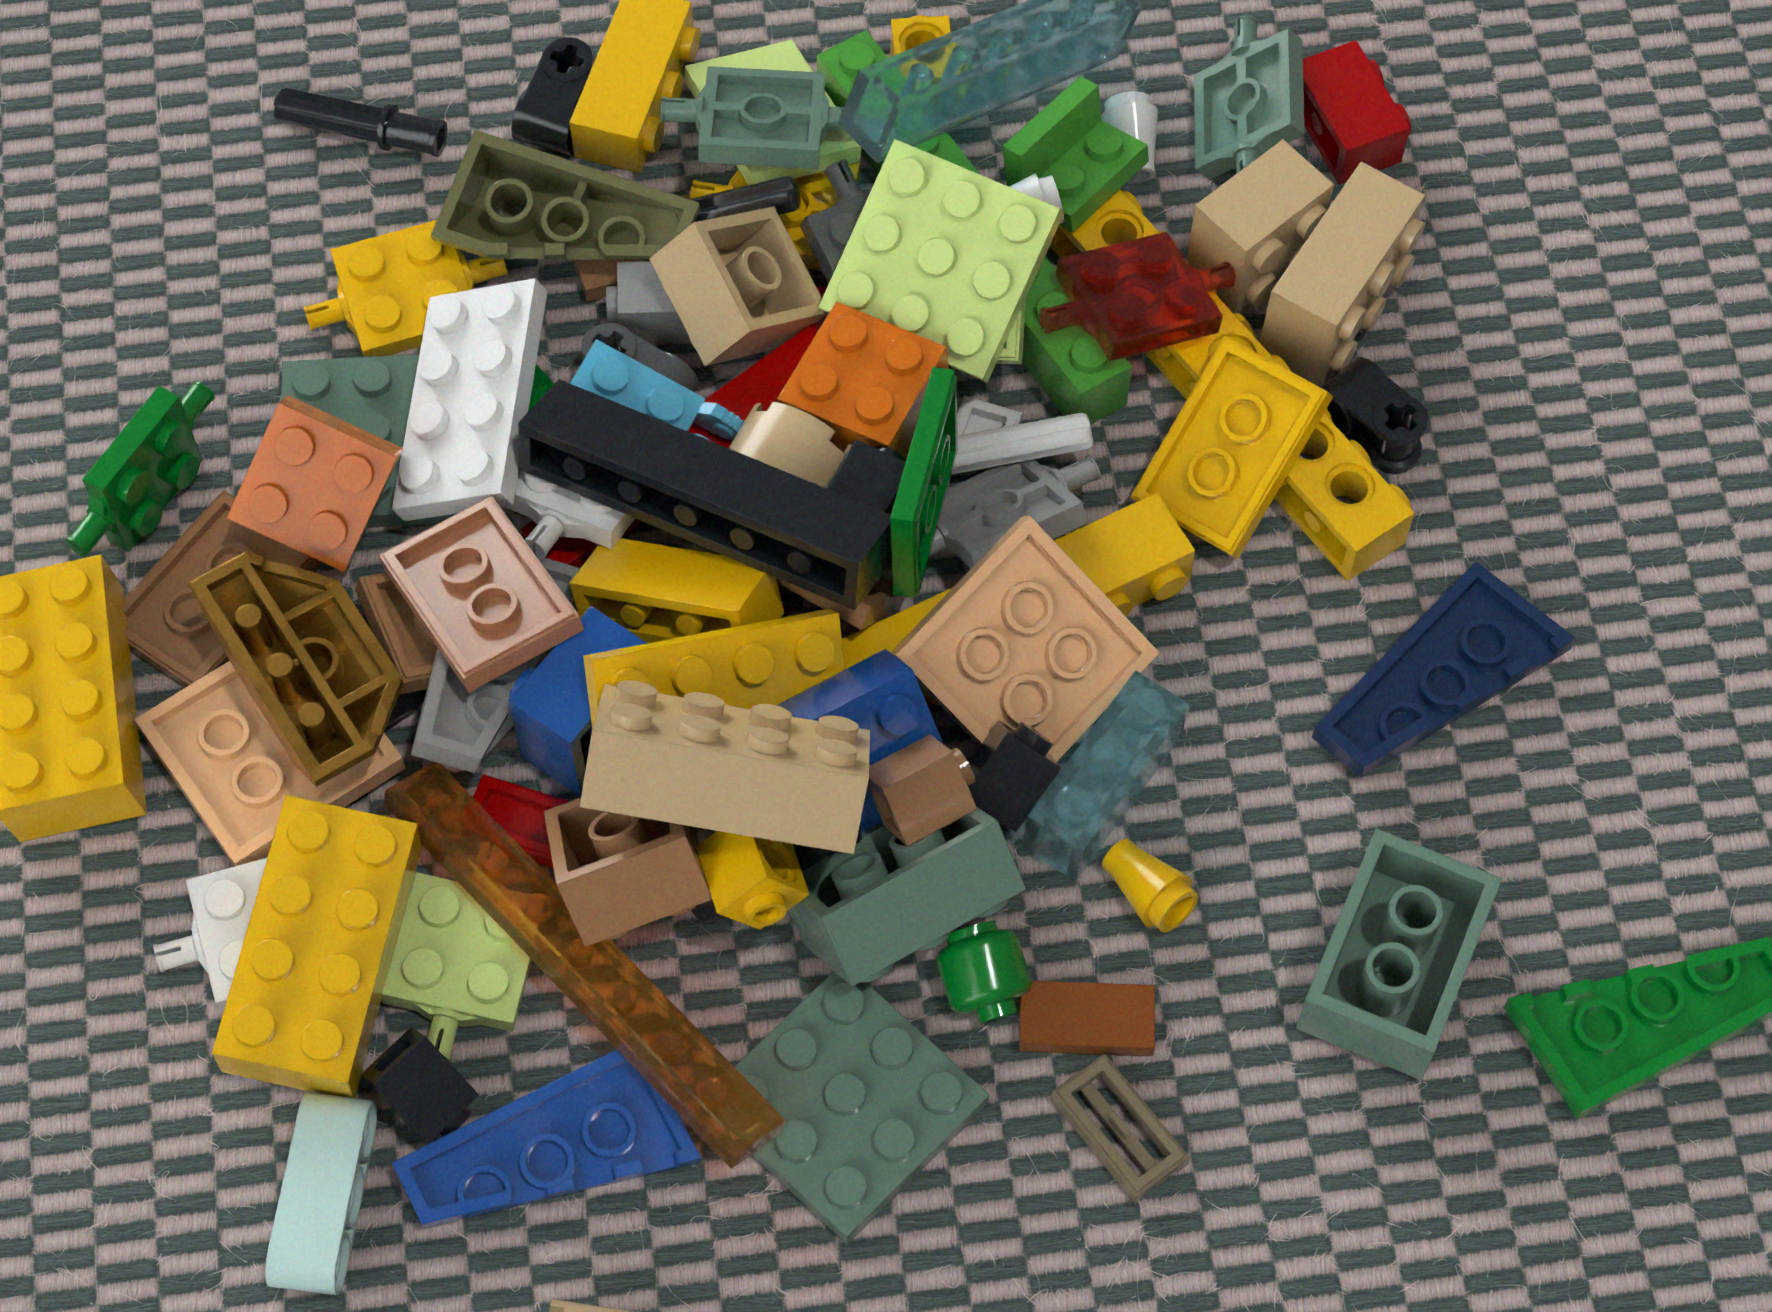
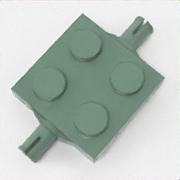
[1194,15,1305,180]
[660,66,865,169]

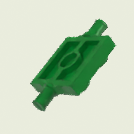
[65,381,215,557]

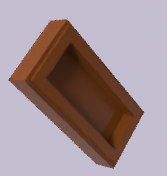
[1019,981,1155,1056]

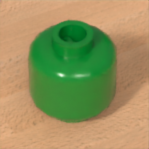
[936,920,1032,1024]

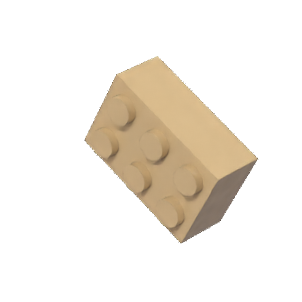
[1259,162,1426,387]

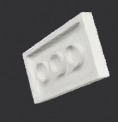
[392,278,548,521]

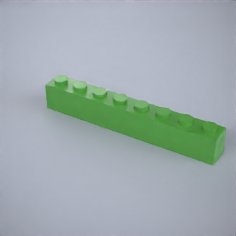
[817,30,1132,425]

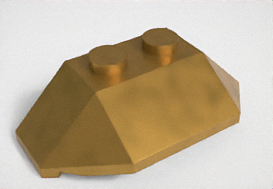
[188,551,404,787]

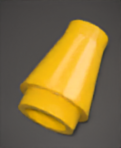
[1102,838,1198,933]

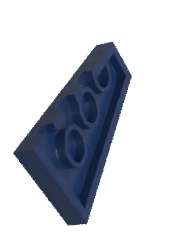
[1311,562,1576,777]

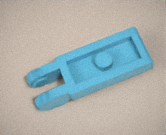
[570,339,744,442]

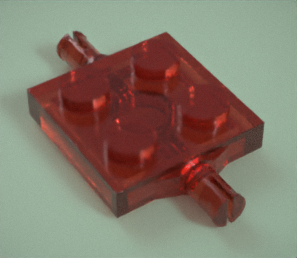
[1039,231,1236,361]

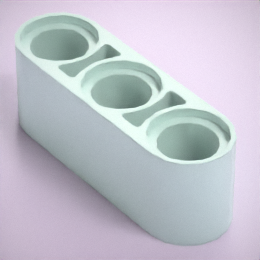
[265,1092,377,1295]

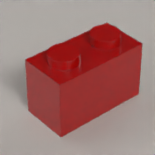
[1303,40,1411,185]

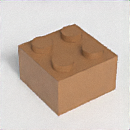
[544,798,712,947]

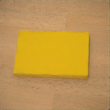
[1131,336,1334,559]

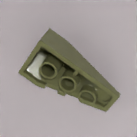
[431,130,700,260]

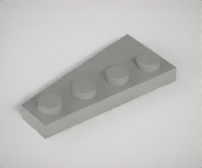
[411,558,580,773]

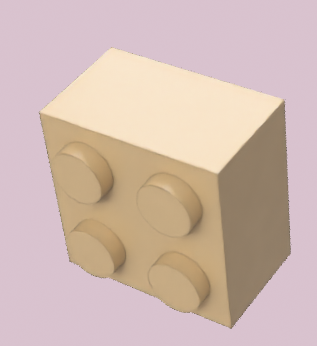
[1186,139,1334,314]
[649,207,828,366]

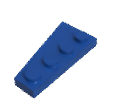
[392,1038,701,1228]

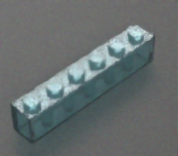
[838,0,1142,163]

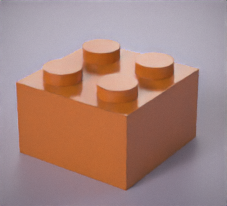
[777,302,949,460]
[227,395,403,572]

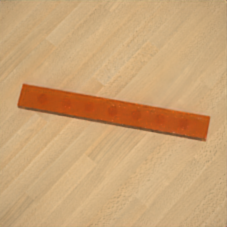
[383,762,786,1169]

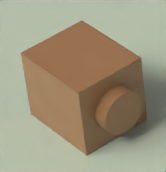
[867,734,977,846]

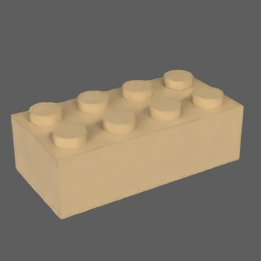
[580,681,870,854]

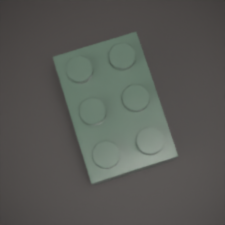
[789,807,1026,986]
[1296,828,1502,1081]

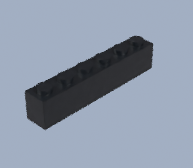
[518,379,892,610]

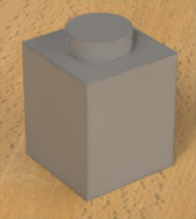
[606,261,692,345]

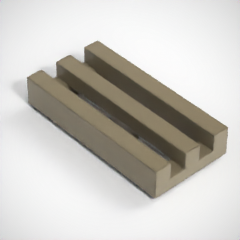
[1050,1053,1190,1204]

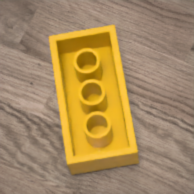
[0,554,147,842]
[212,795,422,1098]

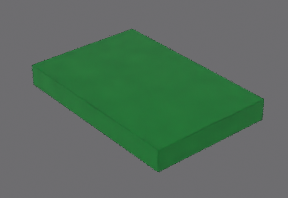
[890,367,958,598]

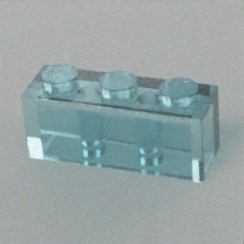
[1022,670,1190,882]

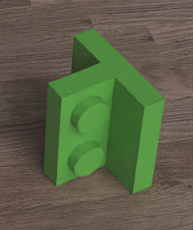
[1002,76,1149,233]

